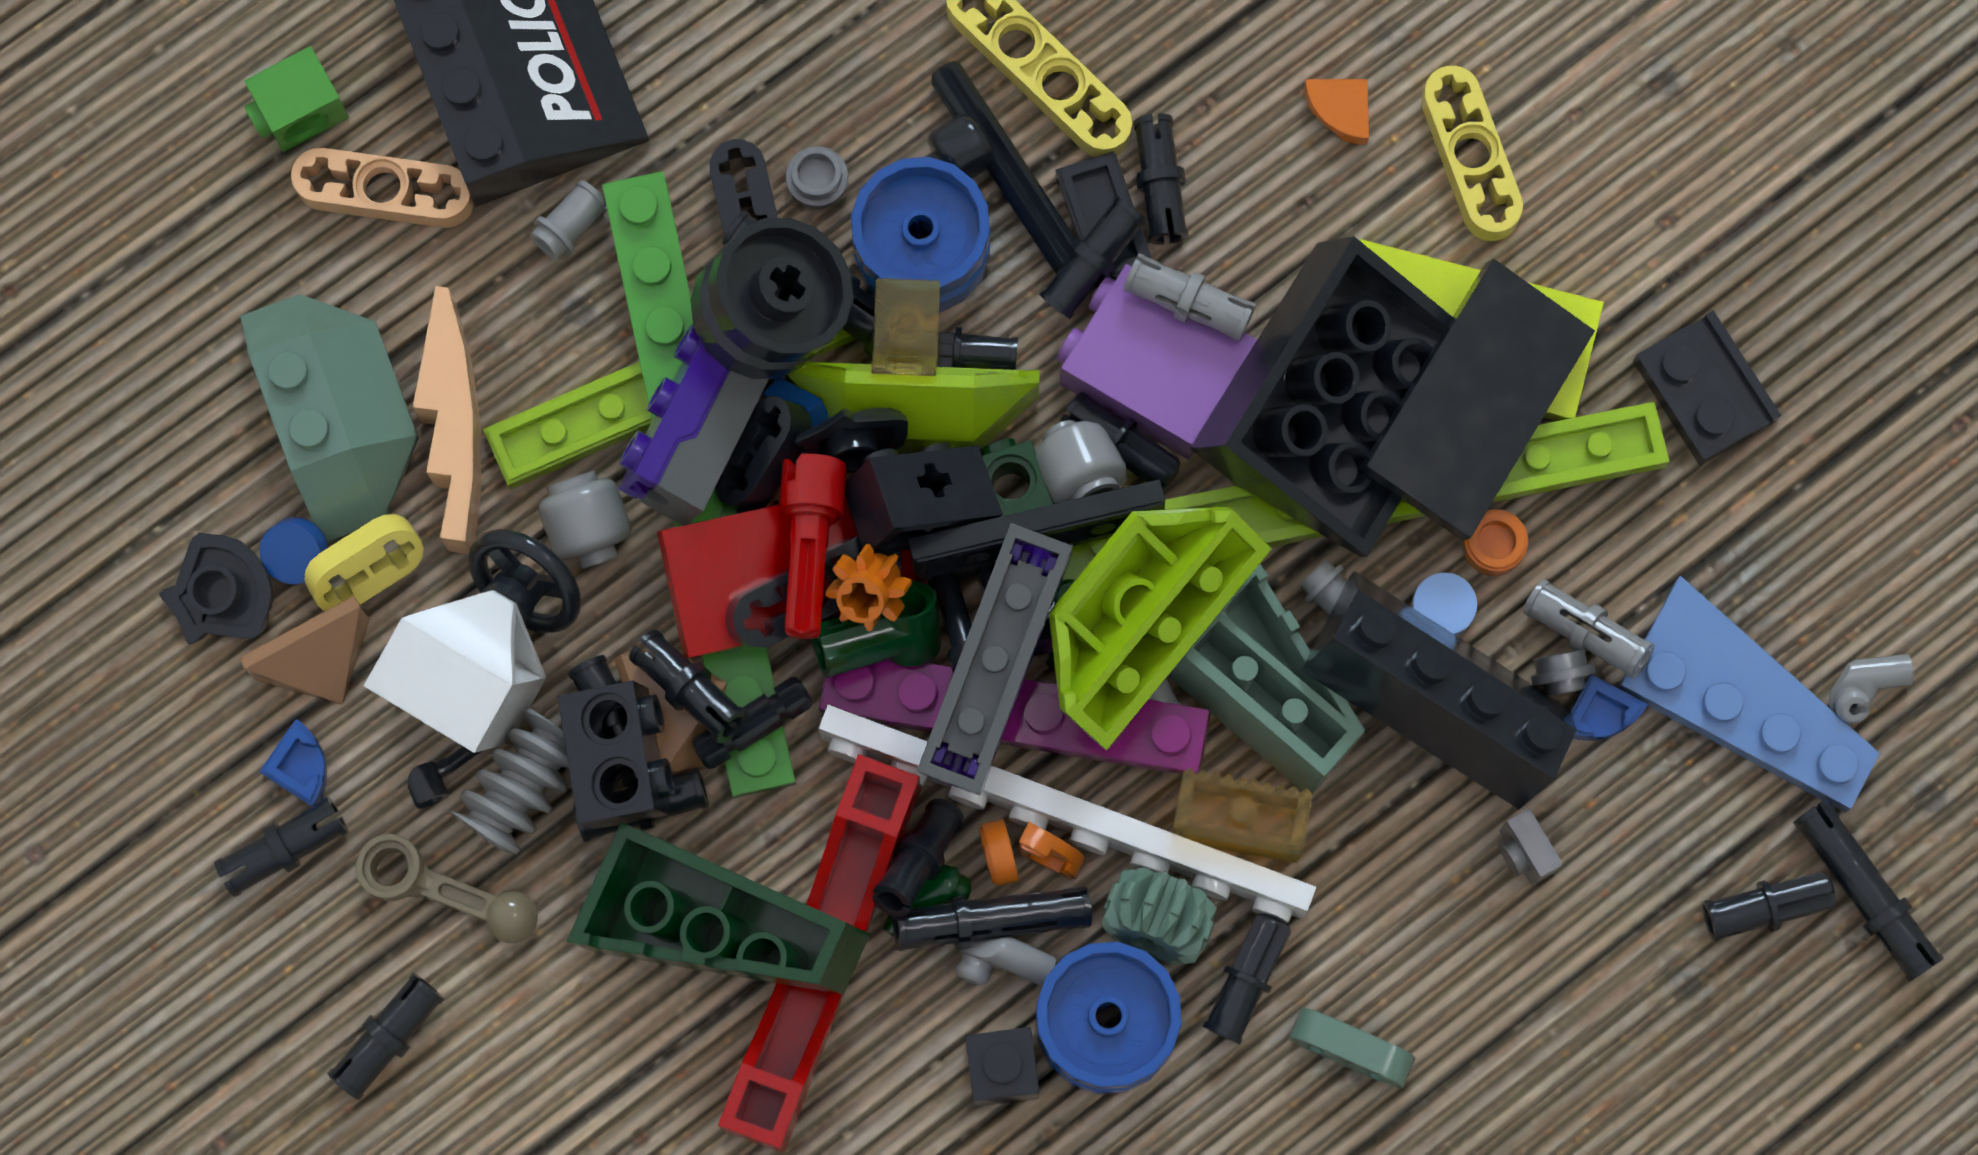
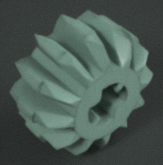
[1101,867,1217,965]

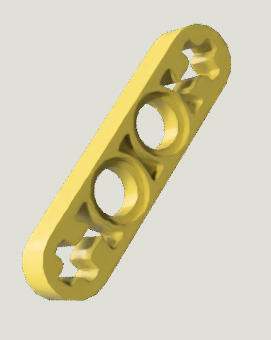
[946,0,1132,157]

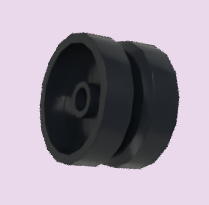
[690,218,854,379]

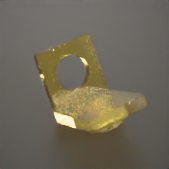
[871,278,940,376]

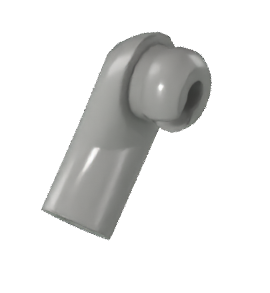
[1829,654,1914,724]
[955,936,1056,986]

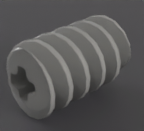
[449,707,569,855]

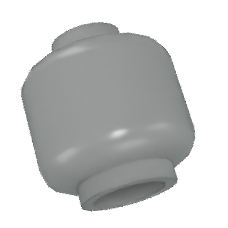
[1036,420,1127,504]
[538,470,631,569]

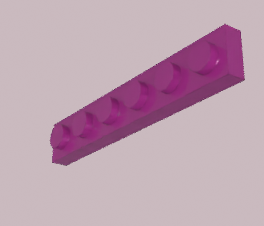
[819,659,1211,777]

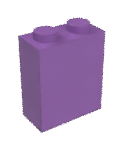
[1056,264,1257,460]

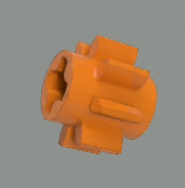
[825,544,912,631]

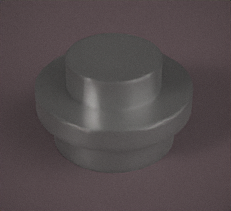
[786,146,848,209]
[1530,649,1596,696]

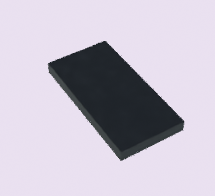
[1360,259,1595,541]

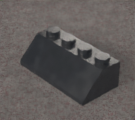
[1301,571,1577,809]

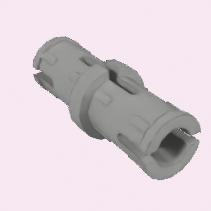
[1123,253,1256,342]
[1523,579,1655,679]

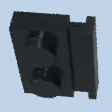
[1633,310,1781,466]

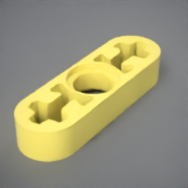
[1421,66,1523,241]

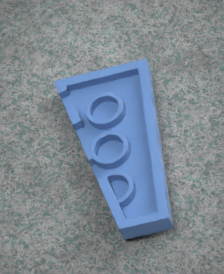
[1618,576,1880,813]

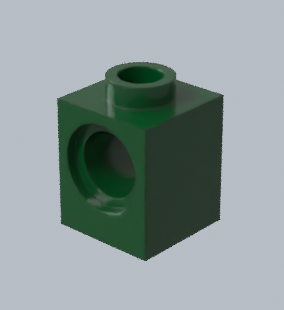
[980,438,1053,517]

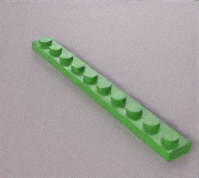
[602,171,796,799]

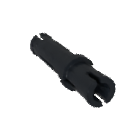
[1793,799,1944,983]
[892,886,1092,951]

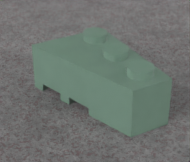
[1168,564,1365,798]

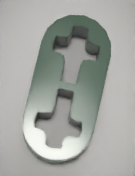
[1288,1008,1415,1088]

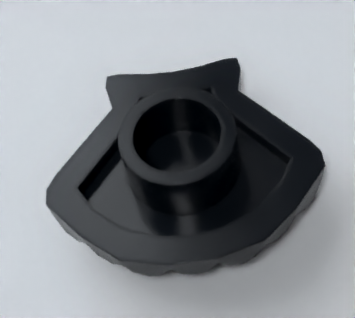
[795,408,908,474]
[159,533,273,645]

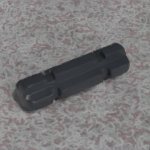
[692,677,812,769]

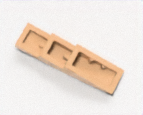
[413,286,481,554]

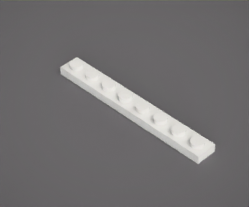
[818,705,1316,923]

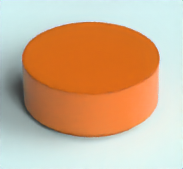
[1462,509,1528,576]
[978,818,1019,887]

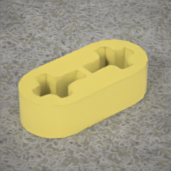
[304,514,424,611]

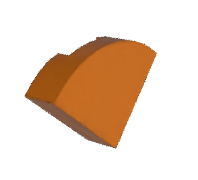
[1304,79,1369,145]
[1018,822,1086,880]

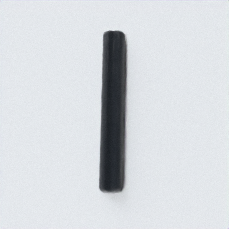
[931,61,1076,274]

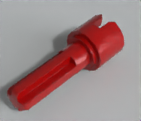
[779,454,847,639]

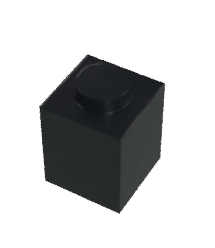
[965,1027,1039,1107]

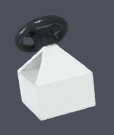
[364,529,581,753]

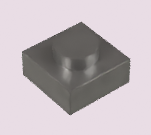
[1498,808,1563,886]

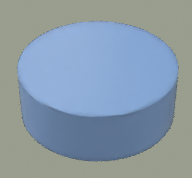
[1411,573,1477,636]

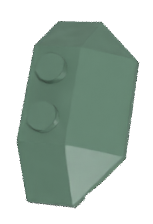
[240,294,419,545]

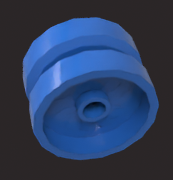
[851,157,990,315]
[1036,942,1182,1094]

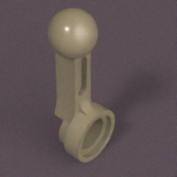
[356,834,538,943]

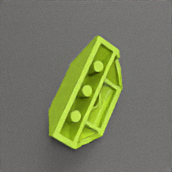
[786,362,1040,454]
[1049,507,1272,750]

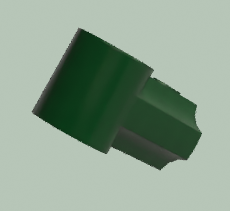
[811,580,941,678]

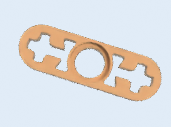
[291,148,474,228]

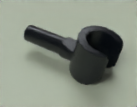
[408,746,482,809]

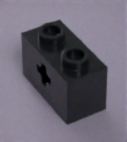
[845,442,1003,554]

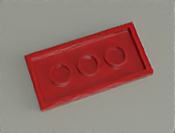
[657,498,928,658]

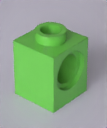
[244,46,349,152]

